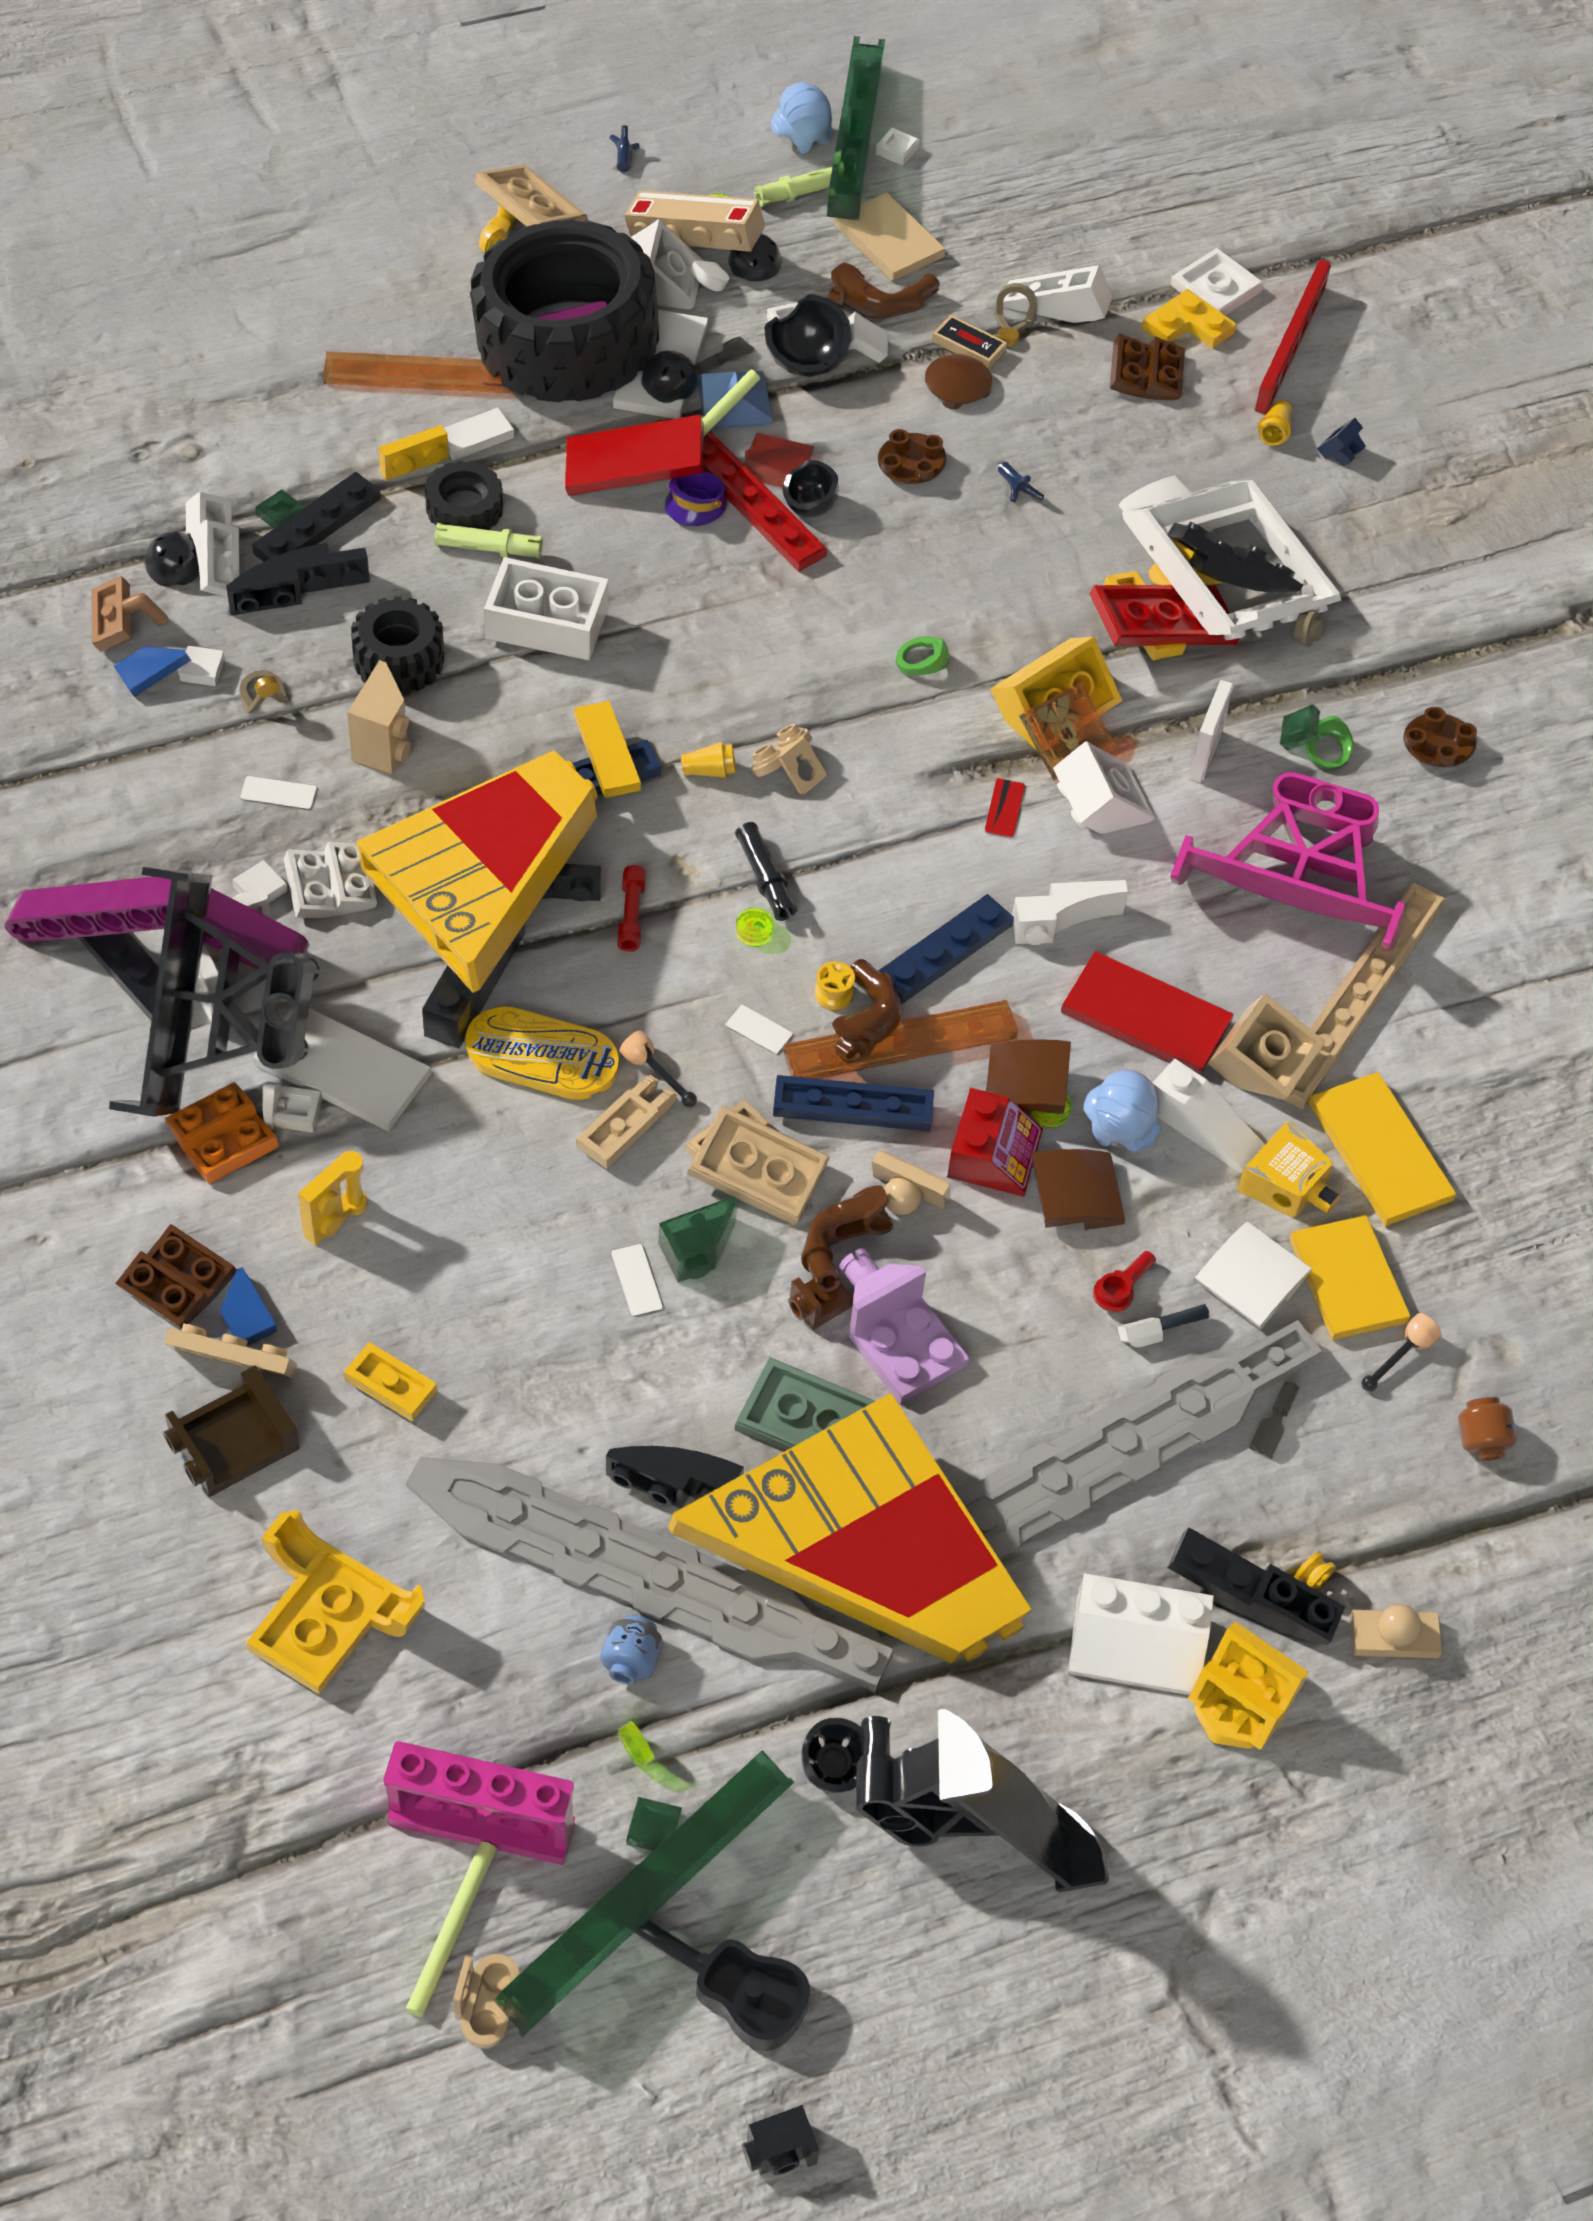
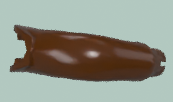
[828,263,940,319]
[832,959,903,1064]
[801,1185,893,1293]

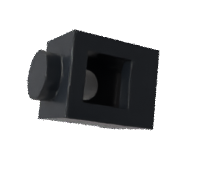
[742,2105,819,2175]

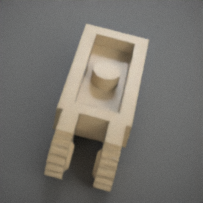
[576,1075,678,1169]

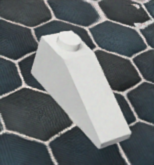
[1003,265,1113,323]
[1152,1059,1265,1174]

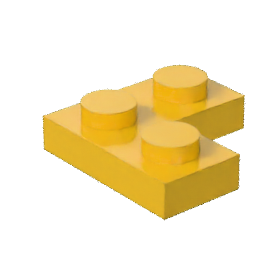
[1142,289,1236,348]

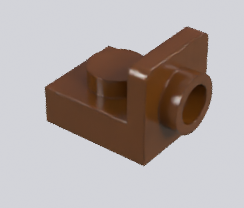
[788,1277,853,1330]

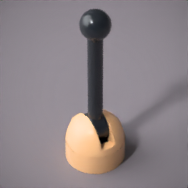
[619,1030,697,1107]
[1361,1313,1442,1392]

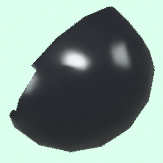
[764,294,851,377]

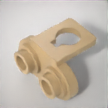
[751,723,826,795]
[453,1954,520,2048]

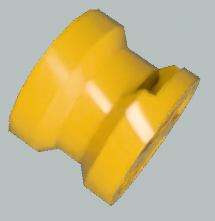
[815,961,855,1011]

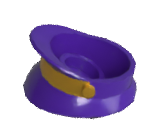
[665,471,727,526]

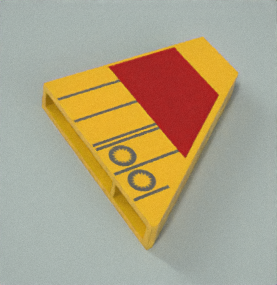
[356,750,597,993]
[668,1393,1032,1664]

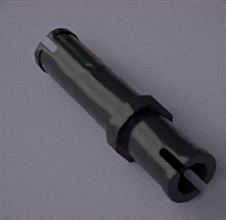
[735,822,797,921]

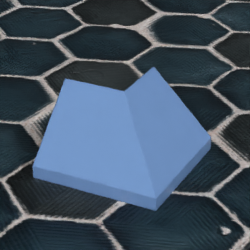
[697,371,772,428]

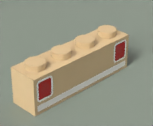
[625,190,765,251]

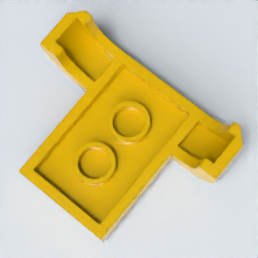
[246,1510,425,1695]

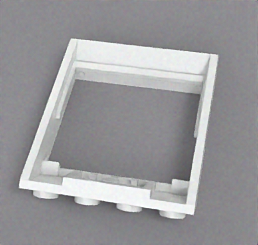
[1122,480,1341,640]

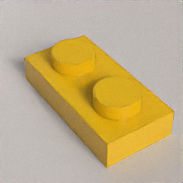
[378,425,449,481]
[344,1342,438,1422]

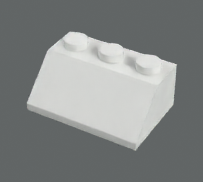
[1067,1573,1214,1695]

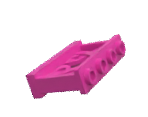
[383,1741,575,1865]

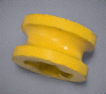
[1294,1551,1336,1590]

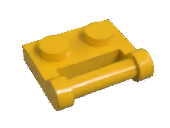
[298,1151,368,1246]

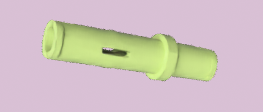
[754,163,849,207]
[434,523,543,559]

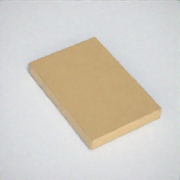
[474,164,587,227]
[834,192,945,282]
[687,1105,830,1226]

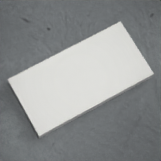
[613,310,708,419]
[253,1008,431,1132]

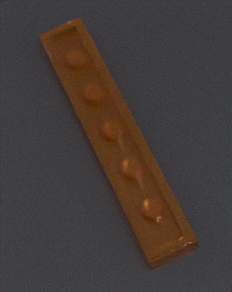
[323,351,518,394]
[783,1000,1019,1079]

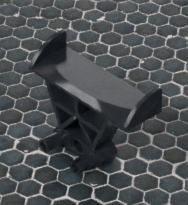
[109,867,320,1117]
[856,1709,1109,1893]

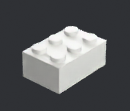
[484,557,608,661]

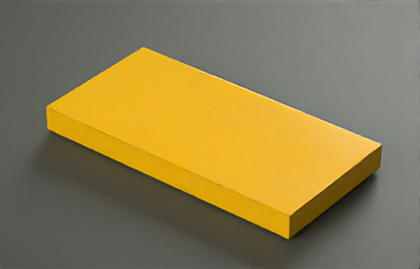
[1308,1072,1456,1226]

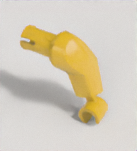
[479,204,516,254]

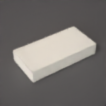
[444,407,514,461]

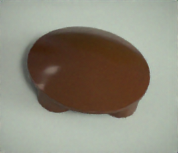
[925,354,992,409]
[878,429,946,484]
[1403,707,1477,767]

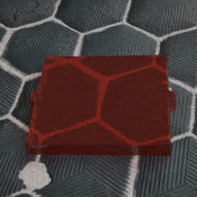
[744,432,814,487]

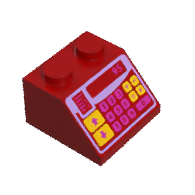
[947,1087,1043,1197]

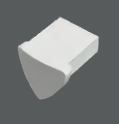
[848,312,888,363]
[263,1081,322,1133]

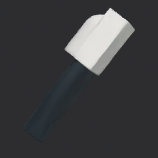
[1118,1304,1209,1348]

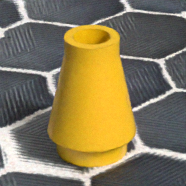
[1257,400,1293,446]
[681,741,736,778]

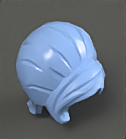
[771,82,833,154]
[1083,1069,1161,1152]

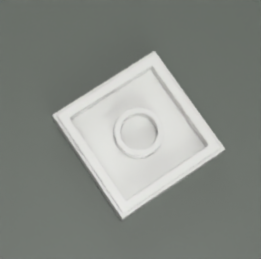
[1170,248,1264,315]
[1189,680,1234,783]

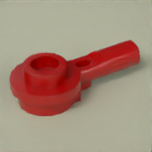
[1093,1251,1156,1312]

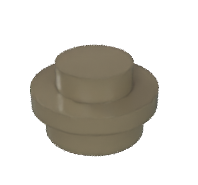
[1294,611,1324,647]

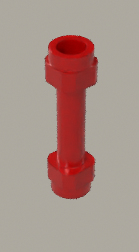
[617,865,646,952]

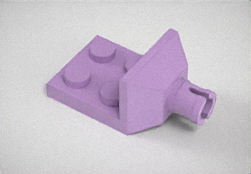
[839,1248,969,1405]

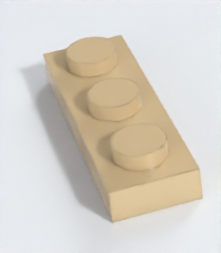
[164,1324,297,1380]

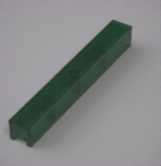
[827,36,885,220]
[493,1750,794,2037]

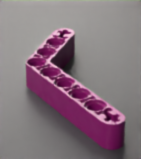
[4,877,309,969]

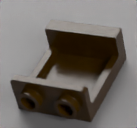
[163,1365,300,1497]

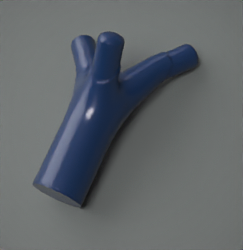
[609,125,640,172]
[998,462,1045,502]

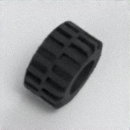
[351,597,444,694]

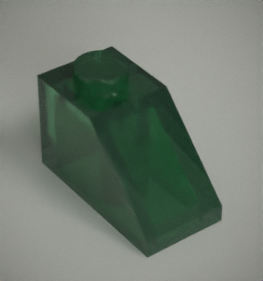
[658,1196,737,1283]

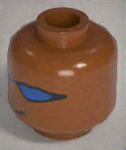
[1458,1397,1517,1461]

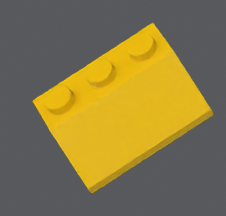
[990,636,1122,752]

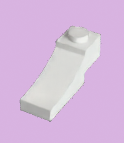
[186,492,239,597]
[1012,880,1128,945]

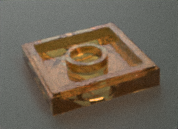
[1019,682,1116,781]

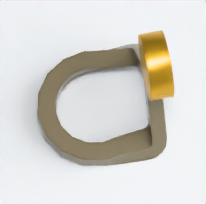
[994,283,1037,346]
[240,670,290,713]

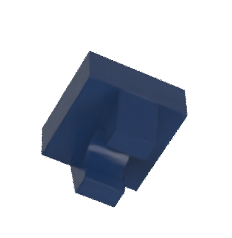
[1317,418,1366,467]

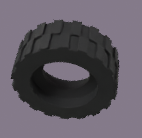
[425,461,503,530]

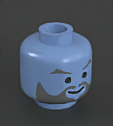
[600,1615,664,1685]

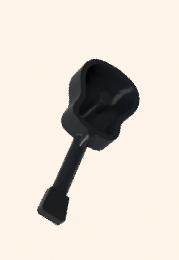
[602,1890,810,2051]

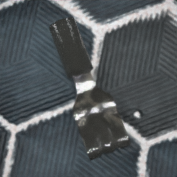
[695,336,754,374]
[1249,1381,1299,1459]

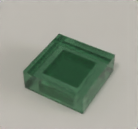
[255,489,304,529]
[1280,704,1320,751]
[626,1797,682,1855]

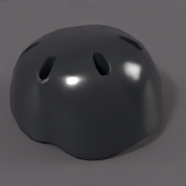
[728,233,781,282]
[641,351,697,403]
[782,460,839,517]
[145,532,200,586]
[801,1718,863,1793]

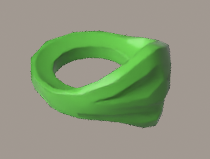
[896,636,950,675]
[1305,716,1354,770]

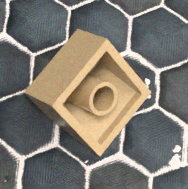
[347,660,411,774]
[1207,993,1326,1100]

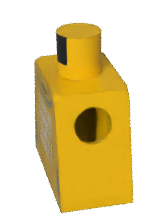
[1237,1121,1341,1217]

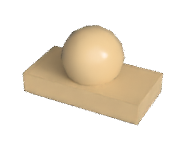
[872,1150,950,1216]
[1350,1603,1442,1659]

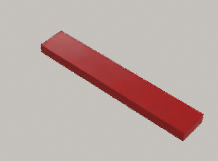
[1255,259,1331,414]
[703,431,827,572]

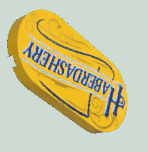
[465,1006,619,1100]

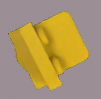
[1188,1621,1309,1750]

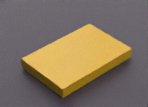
[1289,1215,1410,1341]

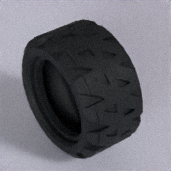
[470,220,659,402]

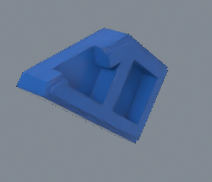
[114,646,191,697]
[220,1267,277,1346]

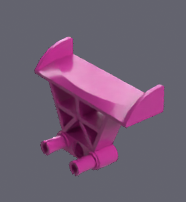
[1170,772,1405,951]

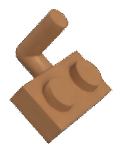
[91,576,169,652]

